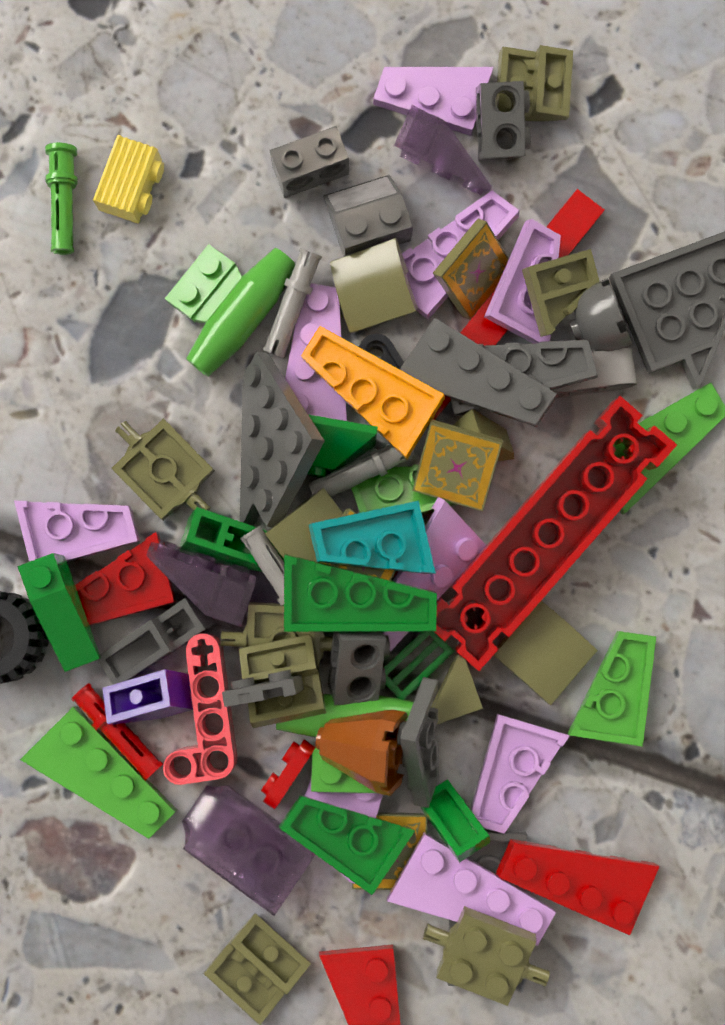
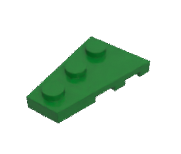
[278,795,415,895]

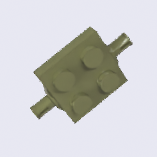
[111,418,215,521]
[221,602,333,667]
[422,906,550,1006]

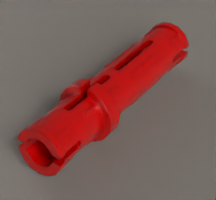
[71,683,163,781]

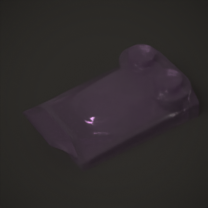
[182,785,315,916]

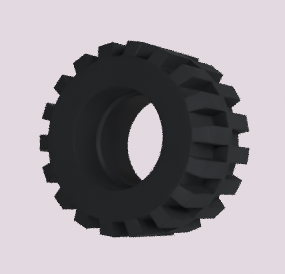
[0,591,49,684]

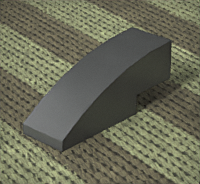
[98,594,216,684]

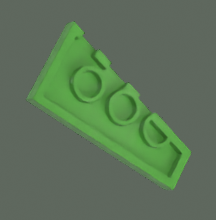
[613,383,725,515]
[20,706,177,839]

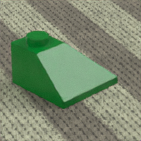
[307,414,378,478]

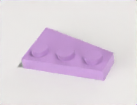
[484,219,561,344]

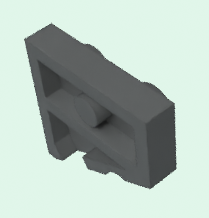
[222,670,304,707]

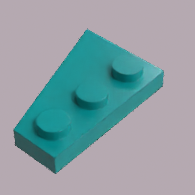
[309,500,436,575]

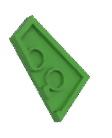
[351,464,457,516]
[567,631,656,747]

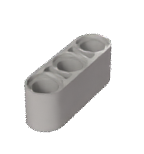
[552,348,637,398]

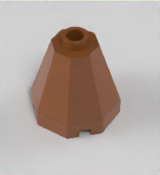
[316,709,408,796]

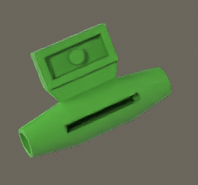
[165,244,295,377]
[276,694,414,793]

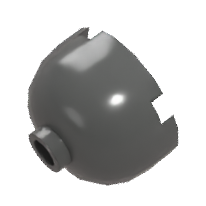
[569,278,633,352]

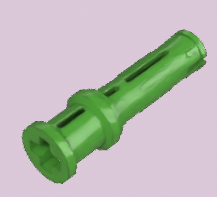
[45,142,78,255]

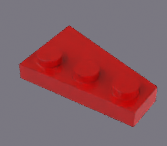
[75,532,176,626]

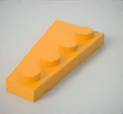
[301,326,445,460]

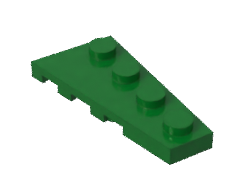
[284,554,437,632]

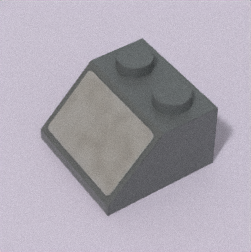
[323,175,413,257]

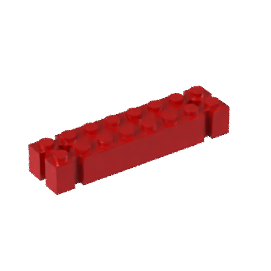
[434,396,677,671]

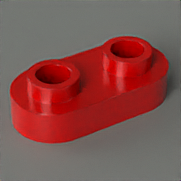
[261,739,316,810]

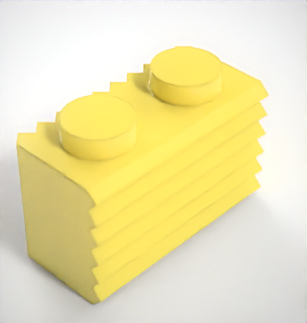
[93,135,164,223]

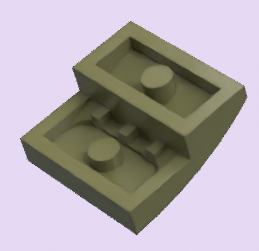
[495,45,573,121]
[330,238,418,333]
[265,487,343,561]
[493,600,598,706]
[239,634,326,728]
[203,913,311,1025]

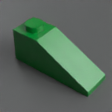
[178,507,284,572]
[17,553,101,672]

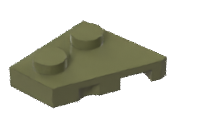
[522,249,600,337]

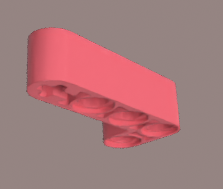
[163,633,238,785]

